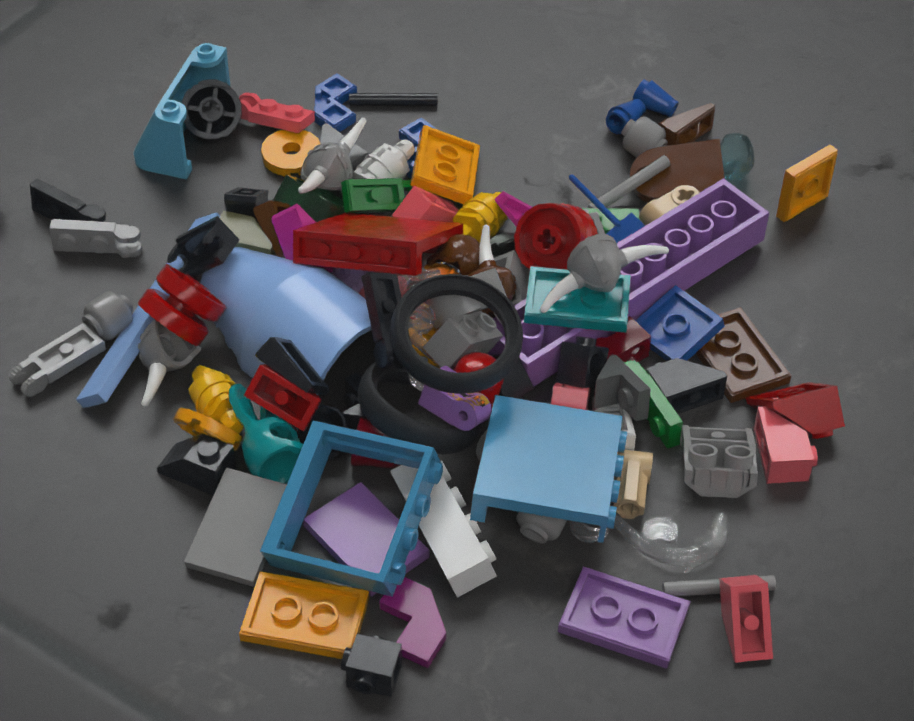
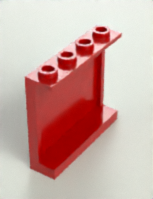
[293,213,463,276]

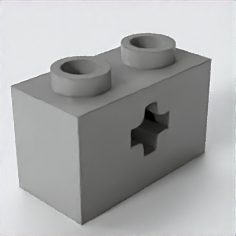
[423,311,503,370]

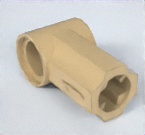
[613,450,653,519]

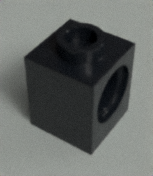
[556,336,609,388]

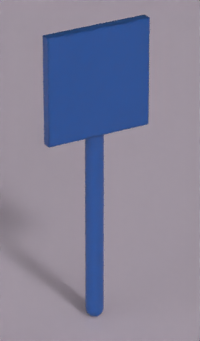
[569,174,645,243]

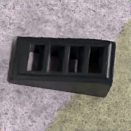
[255,337,329,395]

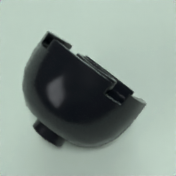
[181,79,242,141]

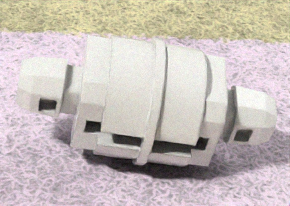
[353,139,415,179]

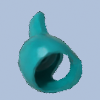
[229,384,303,484]

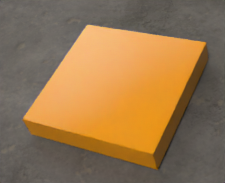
[776,145,838,222]

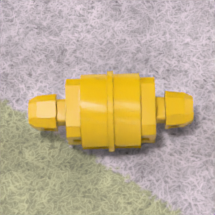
[453,192,508,243]
[188,365,243,434]

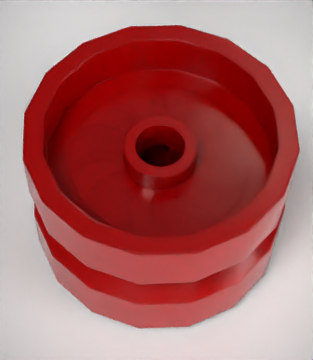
[514,203,598,270]
[138,264,227,346]

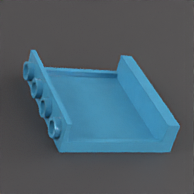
[470,395,627,543]

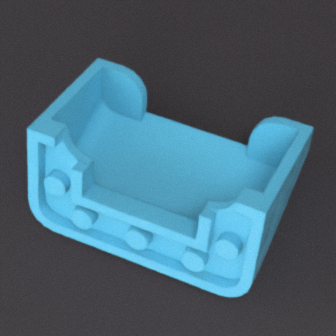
[134,43,231,180]

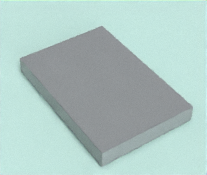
[184,468,287,587]

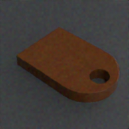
[630,139,725,203]

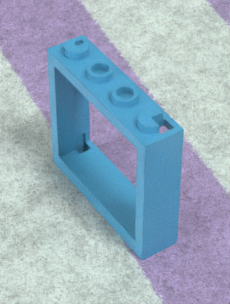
[260,421,443,597]

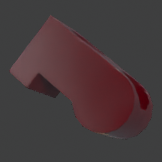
[596,316,651,362]

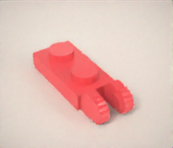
[239,92,315,133]

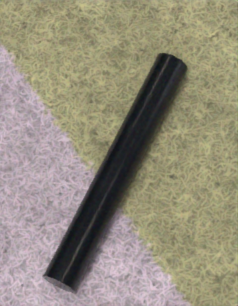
[349,93,438,105]

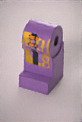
[418,365,492,431]

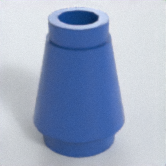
[633,79,679,117]
[606,99,646,134]

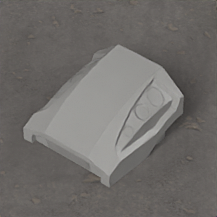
[681,425,758,498]

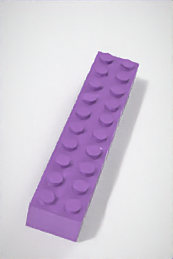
[487,178,769,386]

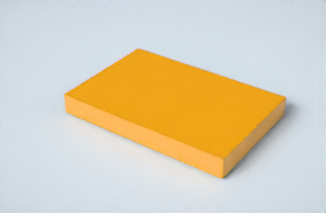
[410,125,480,204]
[239,571,369,659]

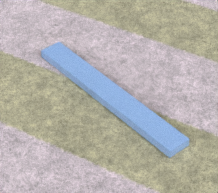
[76,212,220,408]

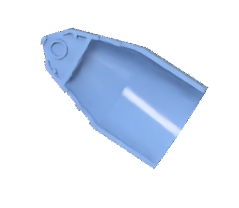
[200,247,372,395]

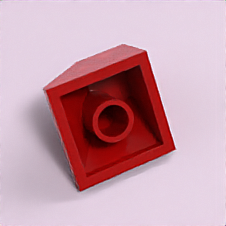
[746,382,845,439]

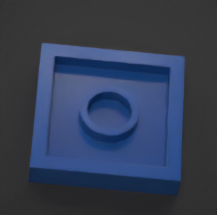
[636,285,725,361]

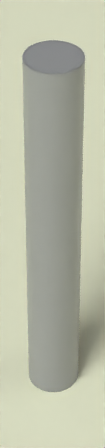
[588,155,671,208]
[662,575,776,597]

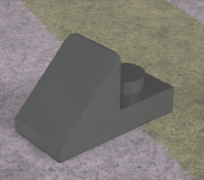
[594,355,651,421]

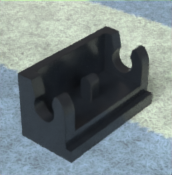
[167,216,240,278]

